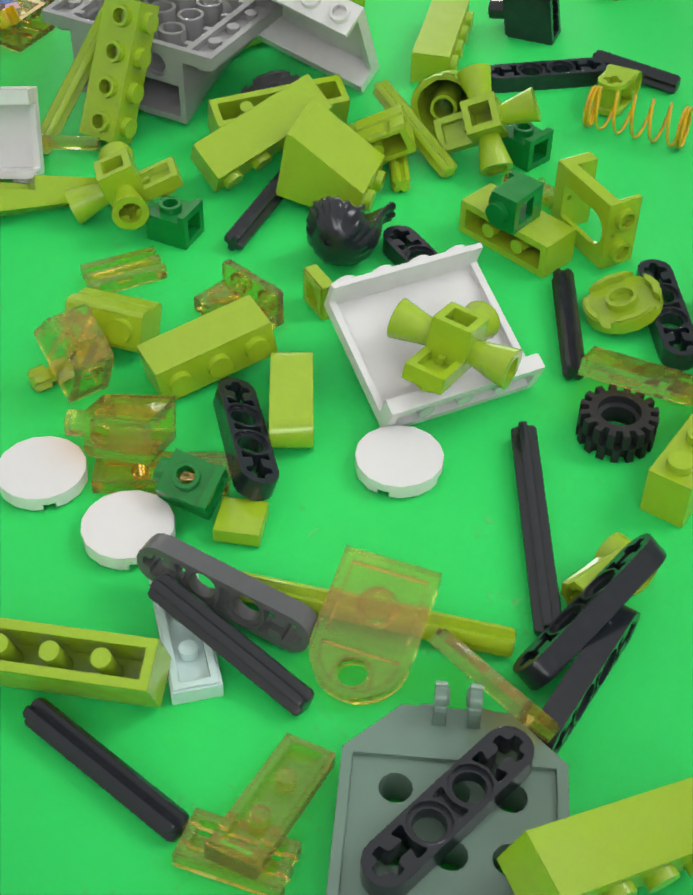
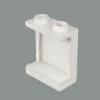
[0,86,45,184]

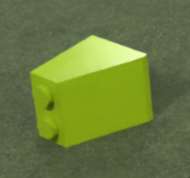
[276,98,387,212]

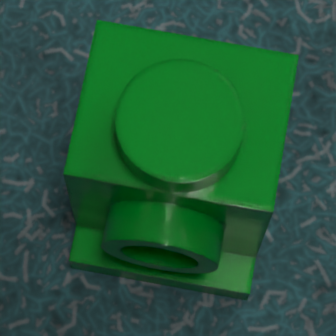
[502,122,554,172]
[485,169,544,235]
[146,195,205,250]
[152,448,229,520]

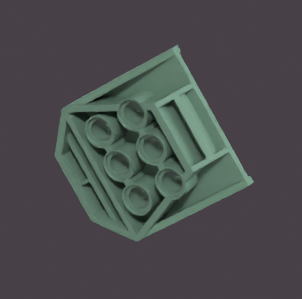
[326,680,570,895]

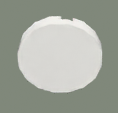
[354,425,444,498]
[0,436,88,511]
[80,490,176,570]

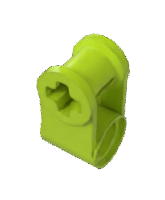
[597,64,642,117]

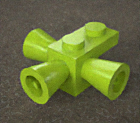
[433,63,541,176]
[65,141,184,230]
[387,298,523,395]

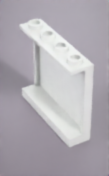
[256,0,379,93]
[324,242,545,427]

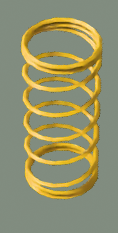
[582,85,693,149]

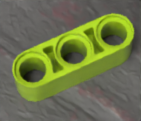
[269,352,314,448]

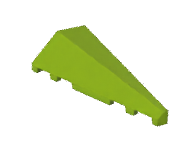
[0,175,98,217]

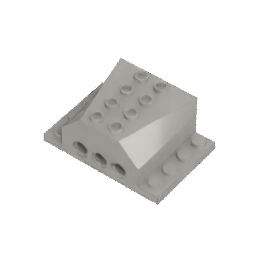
[41,0,283,124]

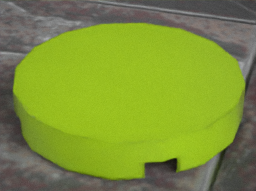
[582,271,664,334]

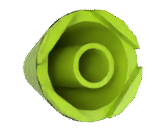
[411,69,468,139]

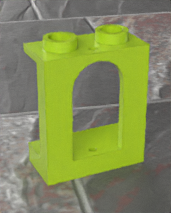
[551,151,643,270]

